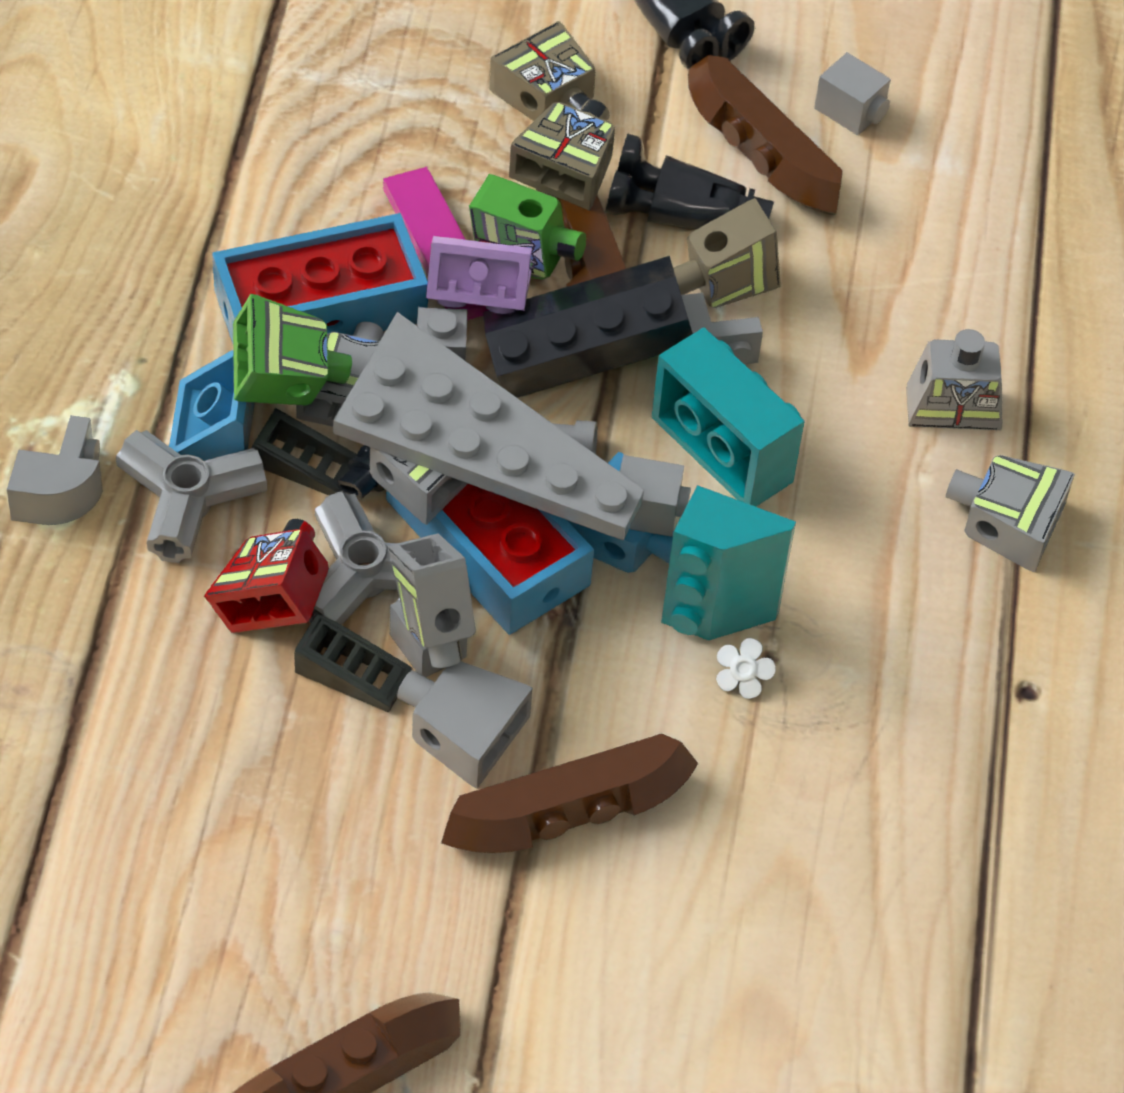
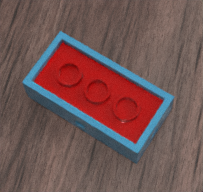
[212,213,428,343]
[386,483,594,635]

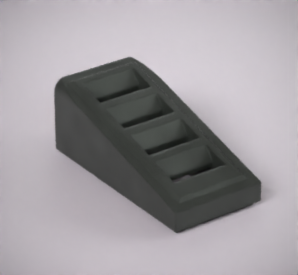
[251,408,357,496]
[294,614,413,712]

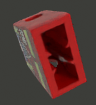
[204,519,329,633]

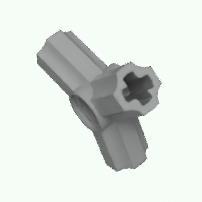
[116,430,267,563]
[309,491,398,625]

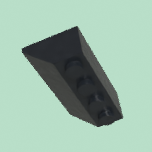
[483,256,693,398]

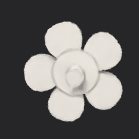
[716,638,776,699]

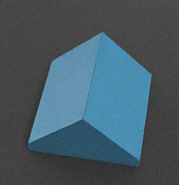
[169,350,255,461]

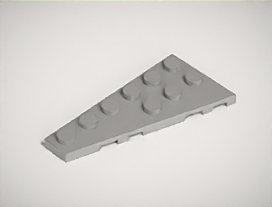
[333,312,644,540]

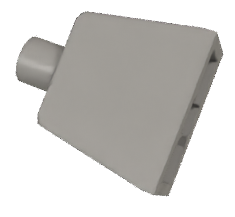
[397,661,533,789]

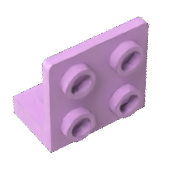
[426,236,532,314]

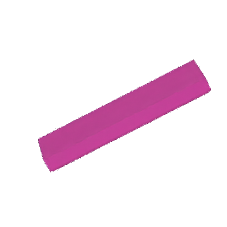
[383,166,488,320]

